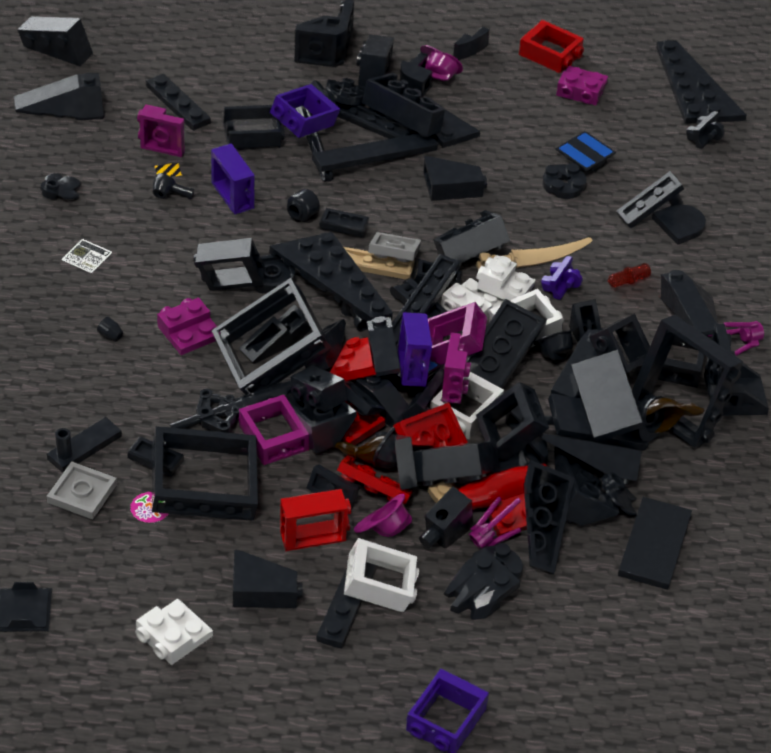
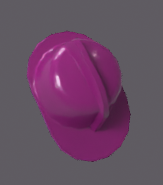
[420,45,463,81]
[354,494,412,537]

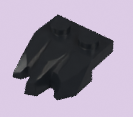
[444,548,520,620]

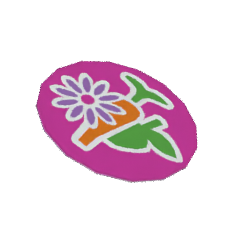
[131,492,168,523]

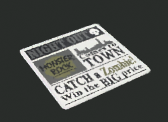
[62,239,112,273]

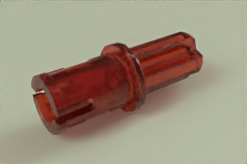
[607,263,651,288]

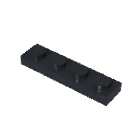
[146,73,211,131]
[316,562,376,649]

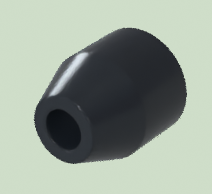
[97,316,123,341]

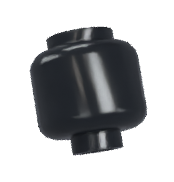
[287,189,320,222]

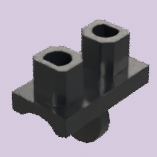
[686,111,725,149]

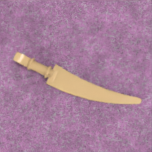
[476,238,592,271]

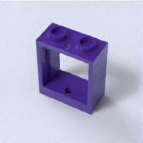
[270,84,340,138]
[211,143,255,215]
[397,312,432,387]
[406,669,489,753]

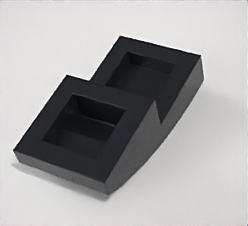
[453,27,490,60]

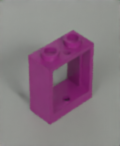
[428,302,487,365]
[239,395,309,465]

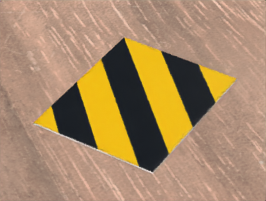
[155,163,182,177]

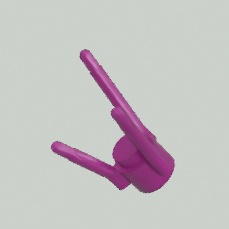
[708,321,764,356]
[468,497,521,549]

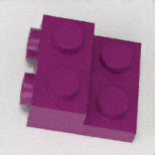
[556,66,608,106]
[137,104,185,157]
[157,297,221,355]
[441,332,471,404]

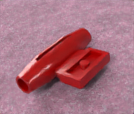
[457,464,547,537]

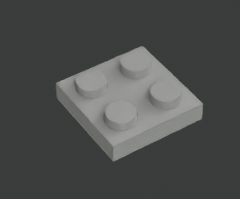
[368,232,421,262]
[47,462,117,520]

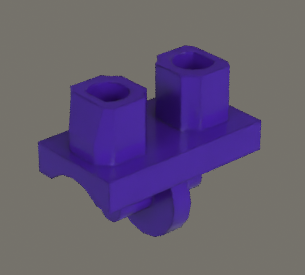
[541,256,583,300]

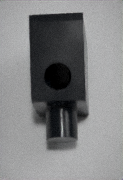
[419,486,473,549]

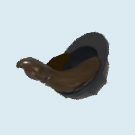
[637,396,704,442]
[335,426,397,469]

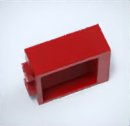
[519,20,584,73]
[280,489,351,551]

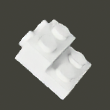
[476,255,535,301]
[441,278,504,320]
[136,599,213,665]

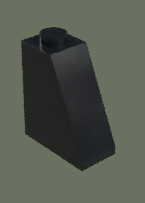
[423,156,487,201]
[233,550,303,608]

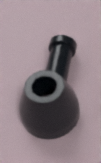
[153,173,195,199]

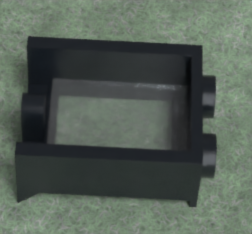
[223,105,285,148]

